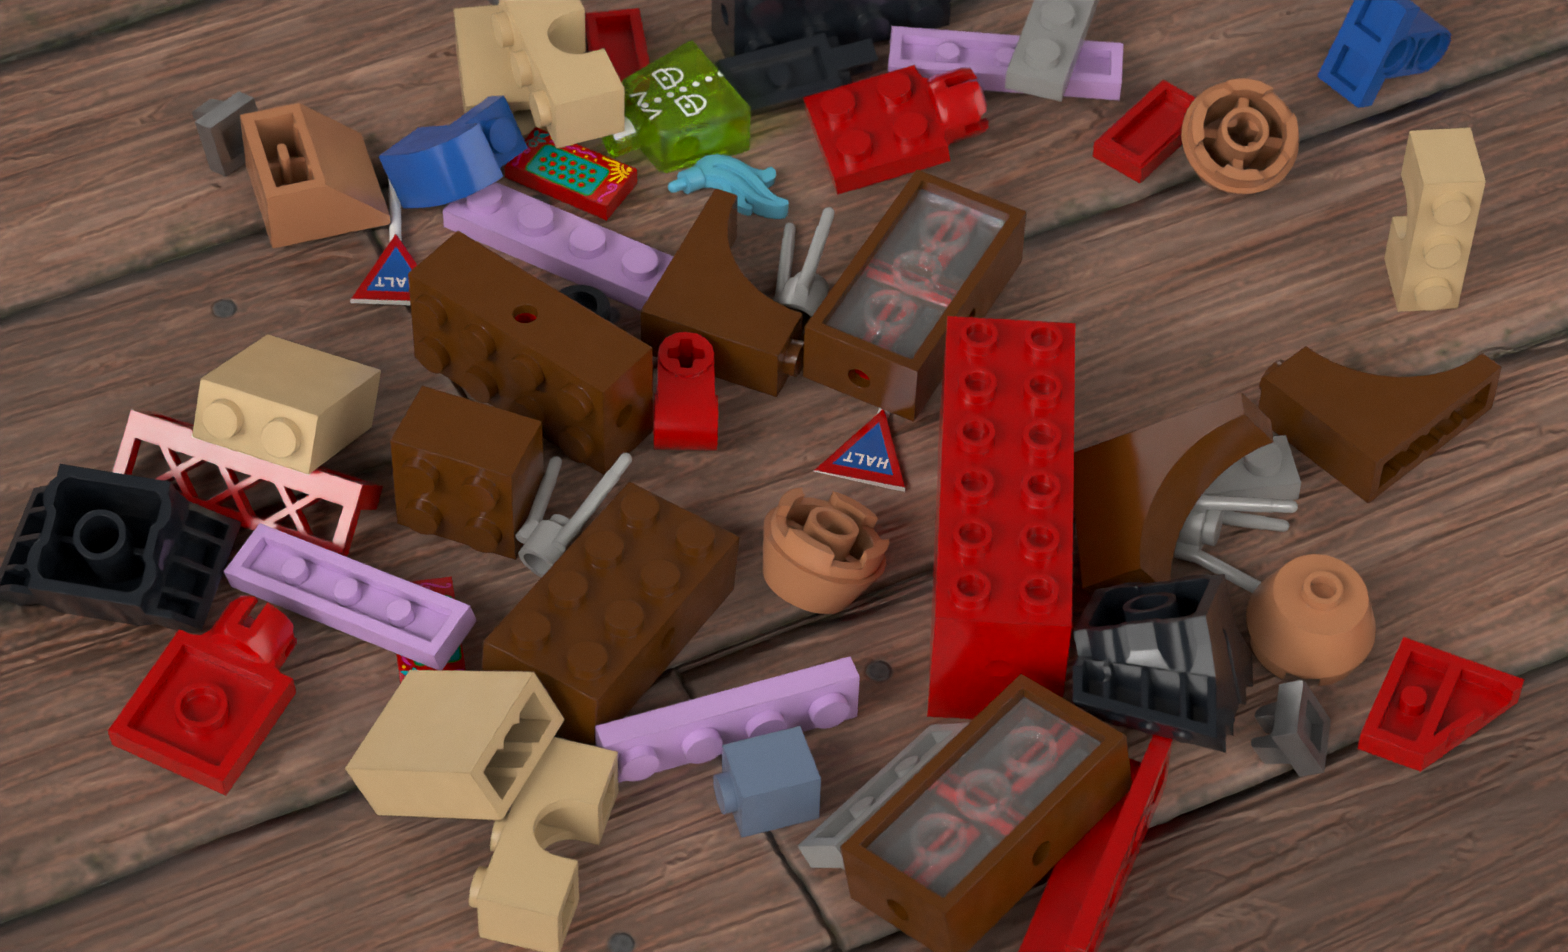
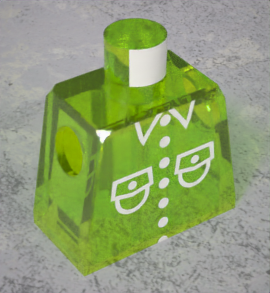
[601,40,750,173]

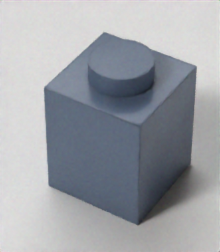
[713,726,821,838]

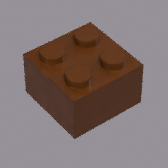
[390,386,544,560]

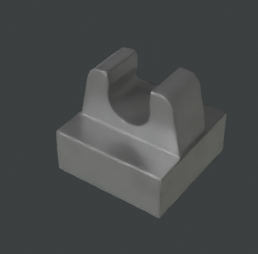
[192,91,258,177]
[1251,680,1331,777]

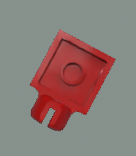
[803,65,989,195]
[108,596,297,796]

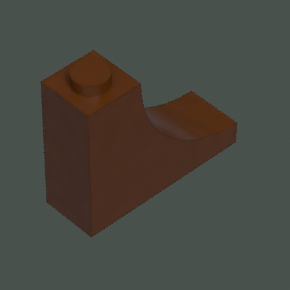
[640,188,804,397]
[1258,346,1502,503]
[1073,392,1274,596]

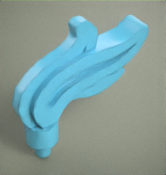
[668,154,789,219]

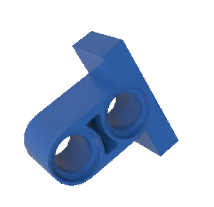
[1317,0,1451,108]

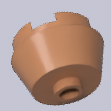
[1182,78,1299,194]
[763,487,889,614]
[1246,554,1376,686]

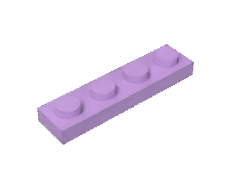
[888,26,1123,100]
[443,182,673,311]
[223,523,477,671]
[595,657,860,783]

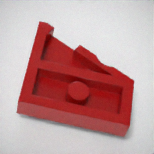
[1357,637,1525,772]

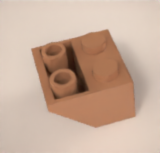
[240,103,390,249]

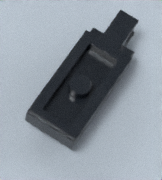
[712,33,878,122]

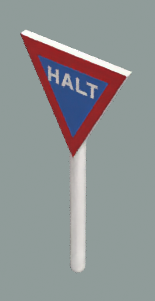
[350,180,417,305]
[814,408,905,492]

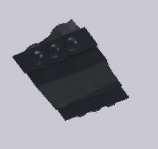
[0,464,242,632]
[1073,574,1253,753]

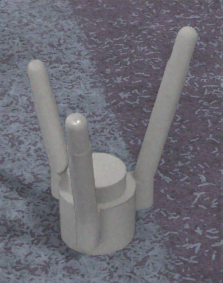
[773,207,835,336]
[515,453,632,578]
[1174,494,1298,593]

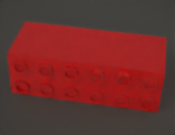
[927,316,1076,719]

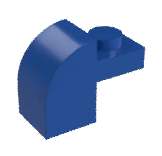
[378,95,528,209]

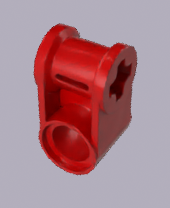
[653,332,718,451]

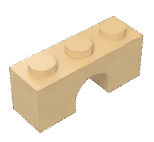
[492,0,625,148]
[1384,128,1486,312]
[469,737,618,952]

